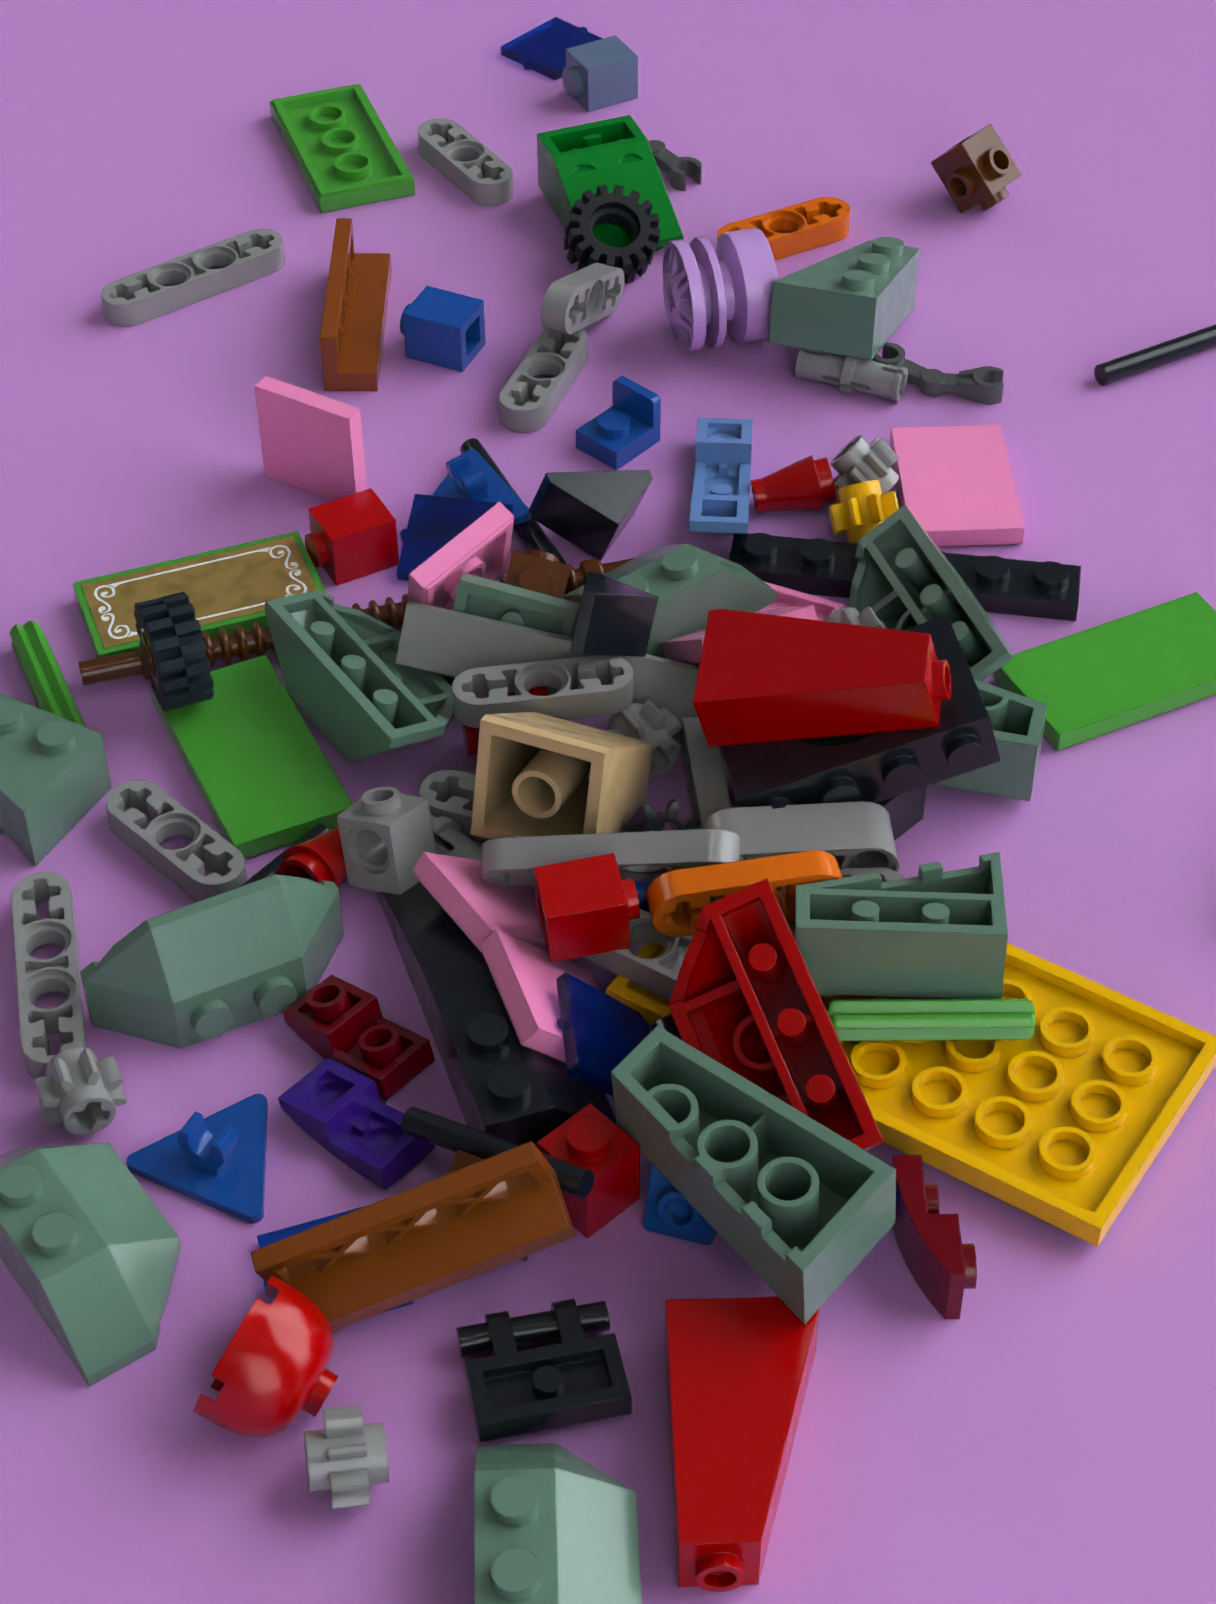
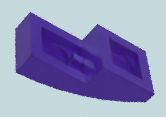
[278,1058,435,1190]

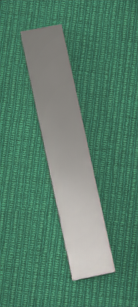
[395,601,699,722]

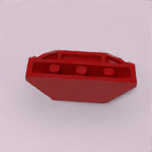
[668,878,885,1151]

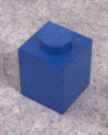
[400,286,486,372]

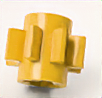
[828,480,899,544]

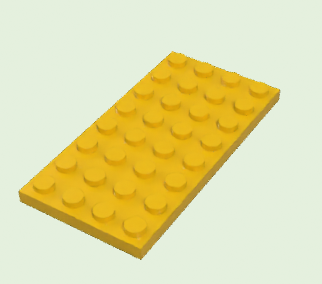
[606,896,1216,1247]

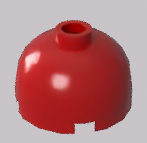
[193,1275,339,1437]

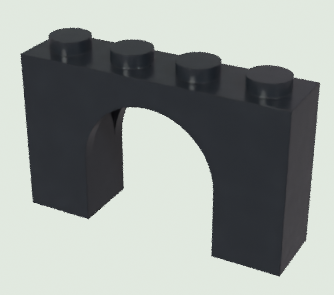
[720,615,1001,809]

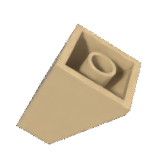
[470,712,653,840]

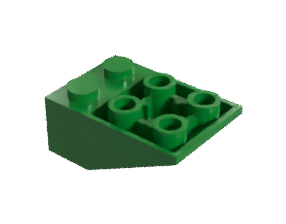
[537,115,684,251]

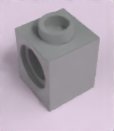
[337,787,437,895]

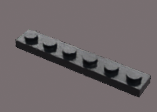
[729,533,1081,621]

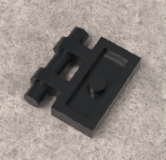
[456,1299,632,1442]

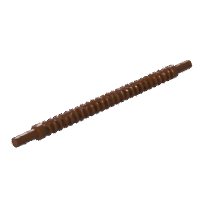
[78,558,634,685]

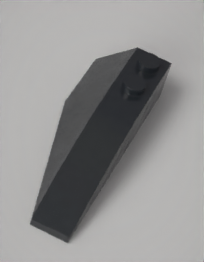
[376,881,616,1147]

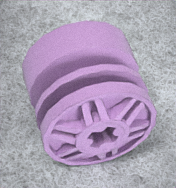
[663,228,778,353]

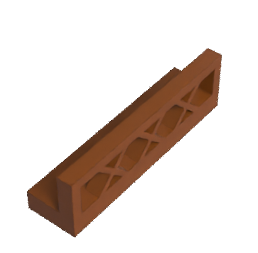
[320,218,392,391]
[250,1141,576,1332]

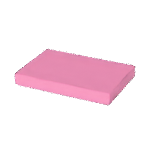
[890,424,1025,547]

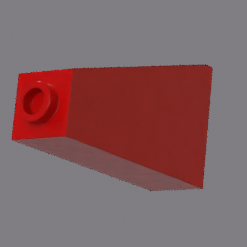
[693,609,952,747]
[665,1296,819,1592]

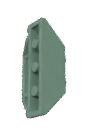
[848,505,1014,681]
[563,543,777,658]
[265,589,454,763]
[80,874,344,1049]
[0,1143,181,1386]
[474,1443,642,1604]

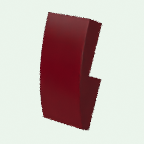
[282,975,435,1101]
[891,1155,977,1319]

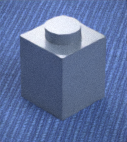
[562,35,638,112]

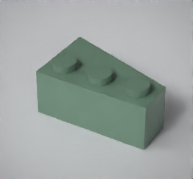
[769,237,920,360]
[0,693,112,866]
[794,852,1008,999]

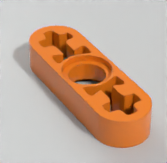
[717,197,850,260]
[646,850,843,937]

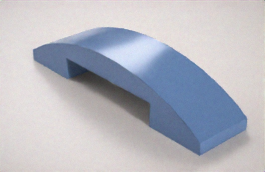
[689,418,753,535]

